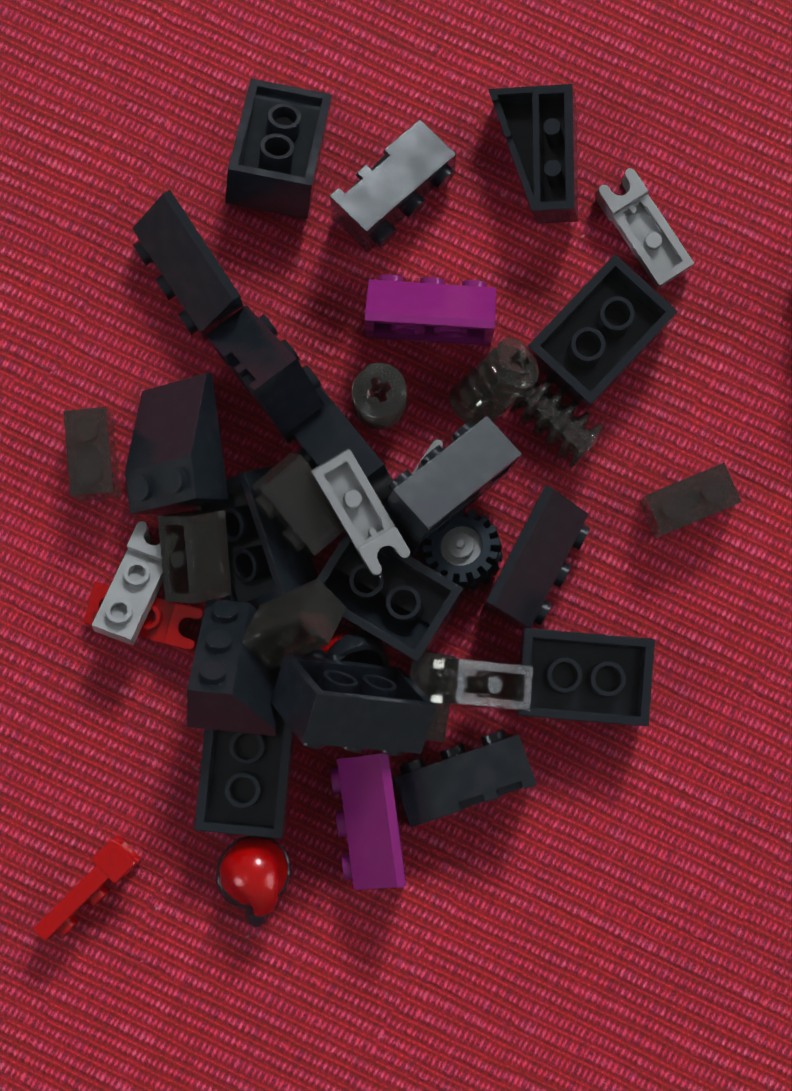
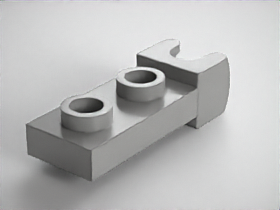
[595,168,694,289]
[311,449,411,576]
[92,521,181,646]

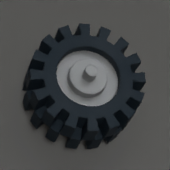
[423,509,503,591]

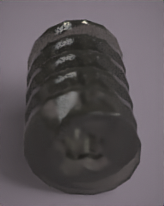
[449,338,539,426]
[352,363,407,430]
[509,377,603,469]

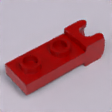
[83,581,204,652]
[33,836,142,941]

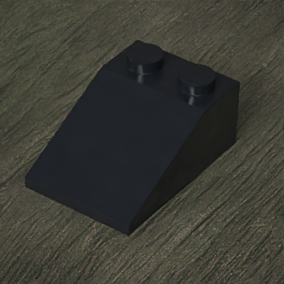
[225,79,332,219]
[125,373,229,515]

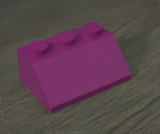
[365,274,496,346]
[330,753,406,890]

